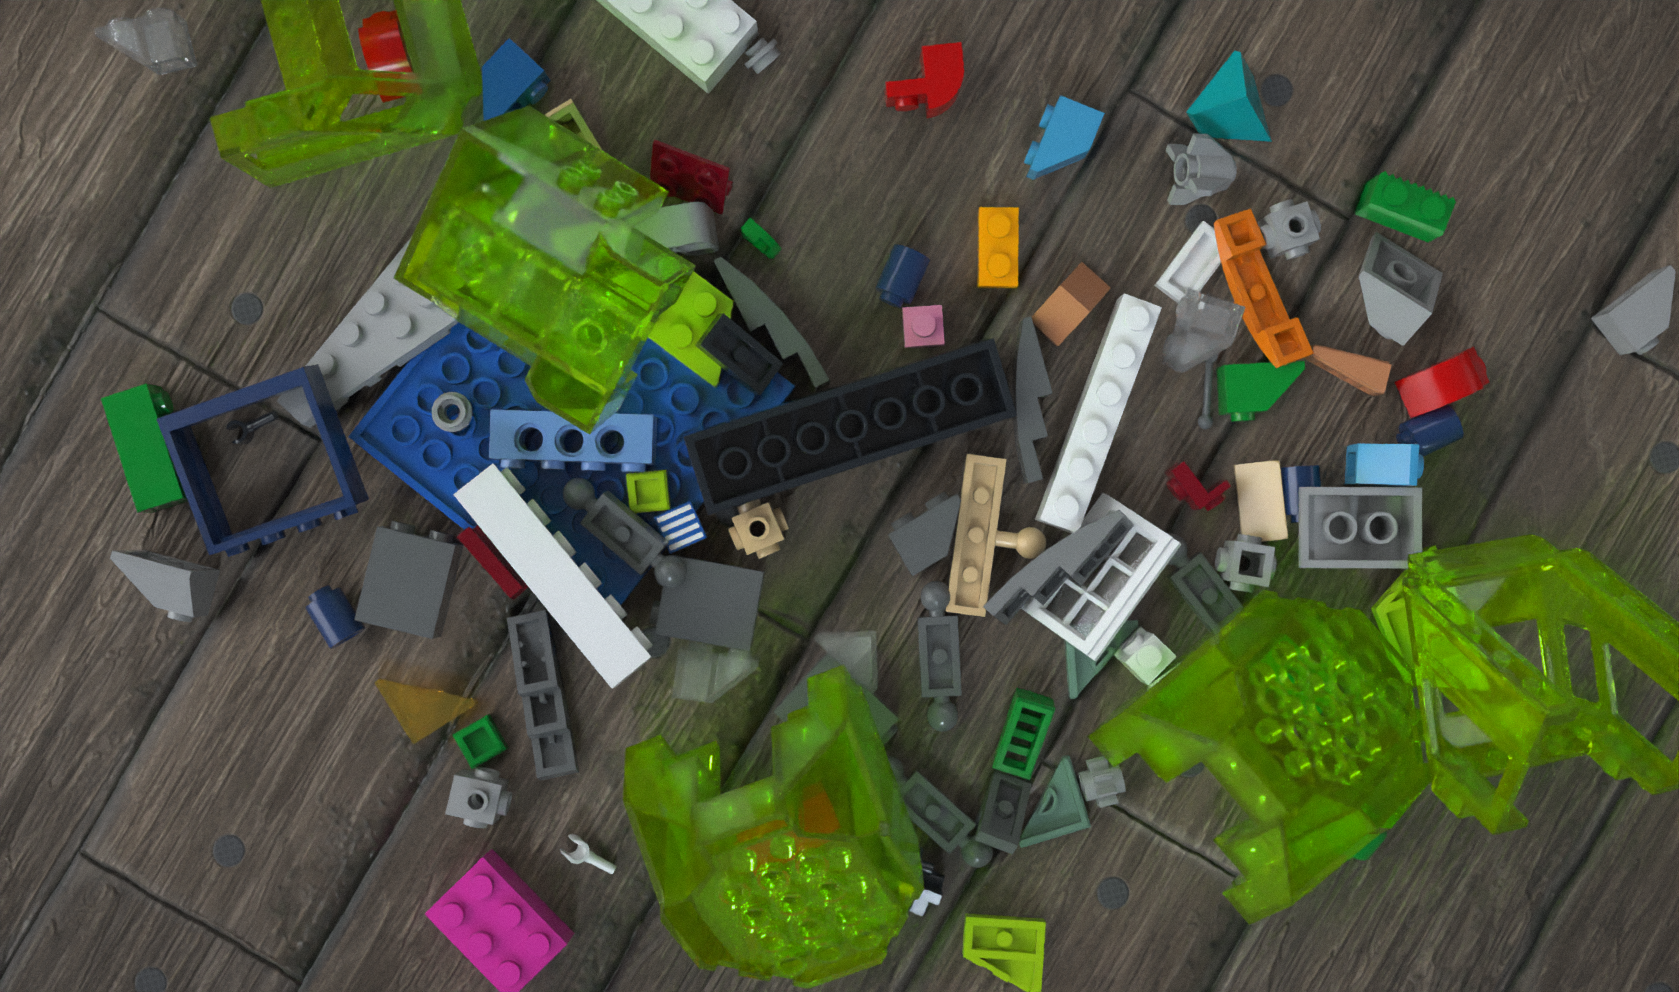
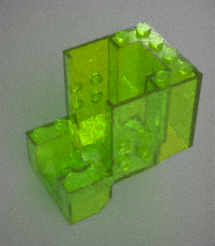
[393,106,696,435]

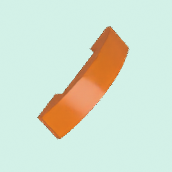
[1214,208,1314,368]

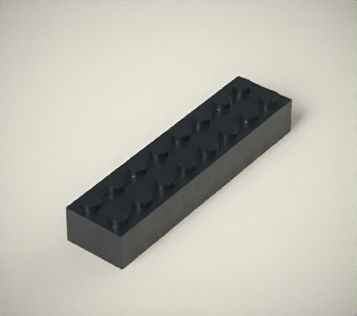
[682,338,1017,515]

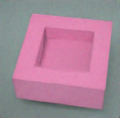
[902,305,945,348]

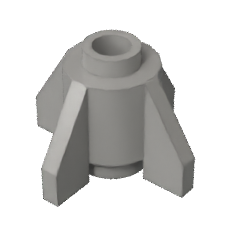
[1166,133,1237,205]

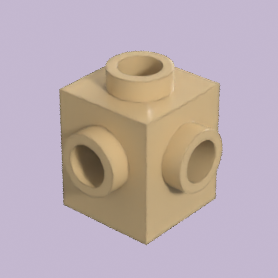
[728,499,789,559]

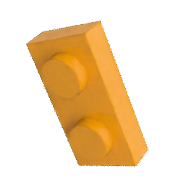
[978,207,1019,288]

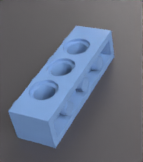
[489,410,657,472]

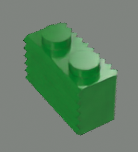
[1355,171,1456,243]

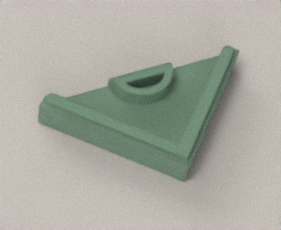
[1064,620,1138,699]
[1019,755,1091,848]

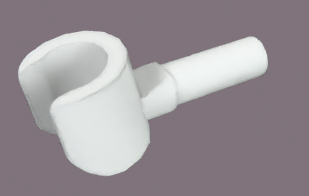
[560,834,616,874]

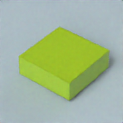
[626,470,671,513]

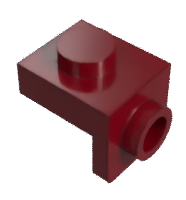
[1164,461,1231,511]

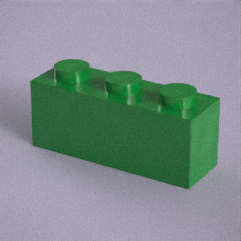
[101,383,188,513]

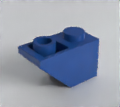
[482,38,551,137]

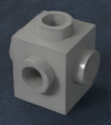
[1258,199,1321,260]
[1215,534,1277,593]
[445,767,512,828]

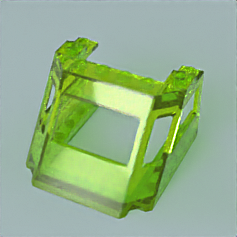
[209,0,483,188]
[1402,534,1679,835]

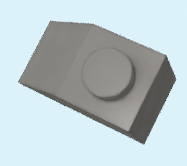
[1591,265,1676,355]

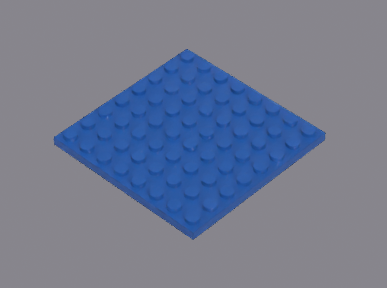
[348,189,795,606]

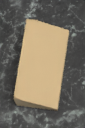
[1233,460,1288,542]

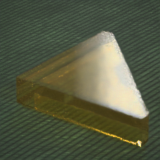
[374,678,478,744]

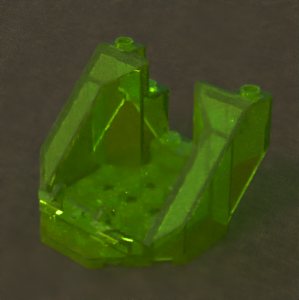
[1087,590,1432,925]
[623,664,924,989]

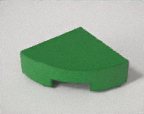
[741,218,782,259]

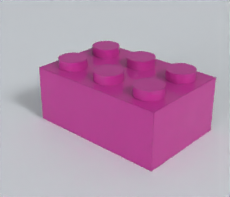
[425,849,574,992]

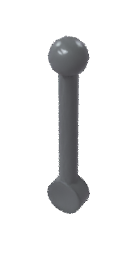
[1198,347,1219,429]

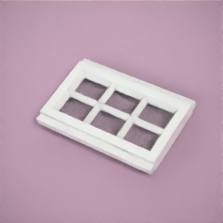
[1021,493,1181,662]

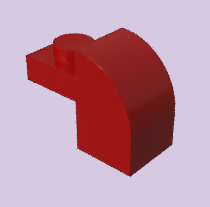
[358,9,421,103]
[884,42,964,119]
[1395,346,1490,418]

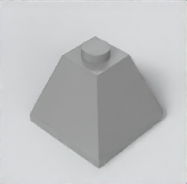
[1359,232,1443,346]
[110,550,220,622]

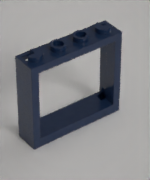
[156,364,369,557]

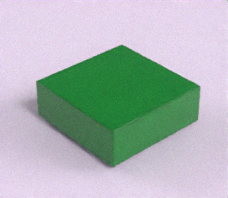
[453,714,509,769]

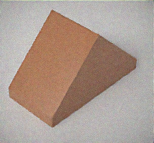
[1032,262,1111,347]

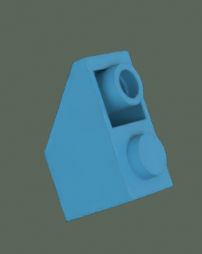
[1024,95,1105,180]
[1344,443,1424,487]

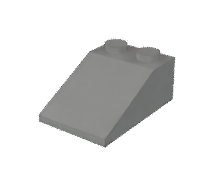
[1299,487,1422,569]

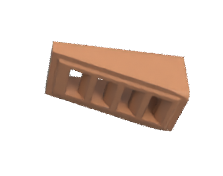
[1305,344,1392,396]

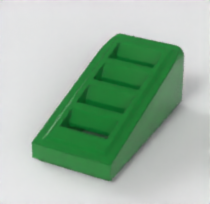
[992,688,1056,780]

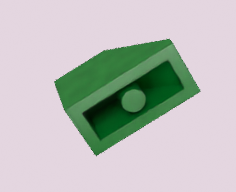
[1216,361,1305,422]

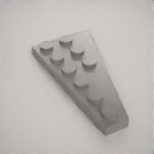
[277,218,514,428]

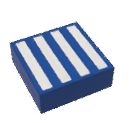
[654,501,707,554]

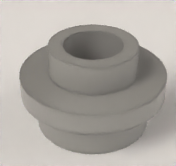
[744,37,781,74]
[432,392,473,432]

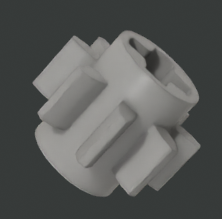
[1078,756,1126,808]

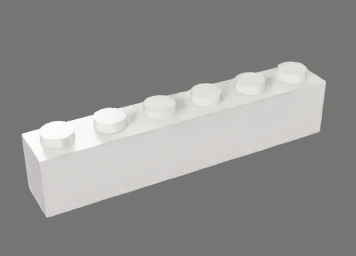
[1035,293,1162,534]

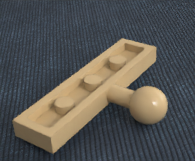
[945,454,1046,617]

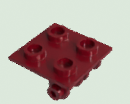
[649,139,734,215]

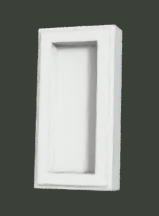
[1154,221,1221,309]

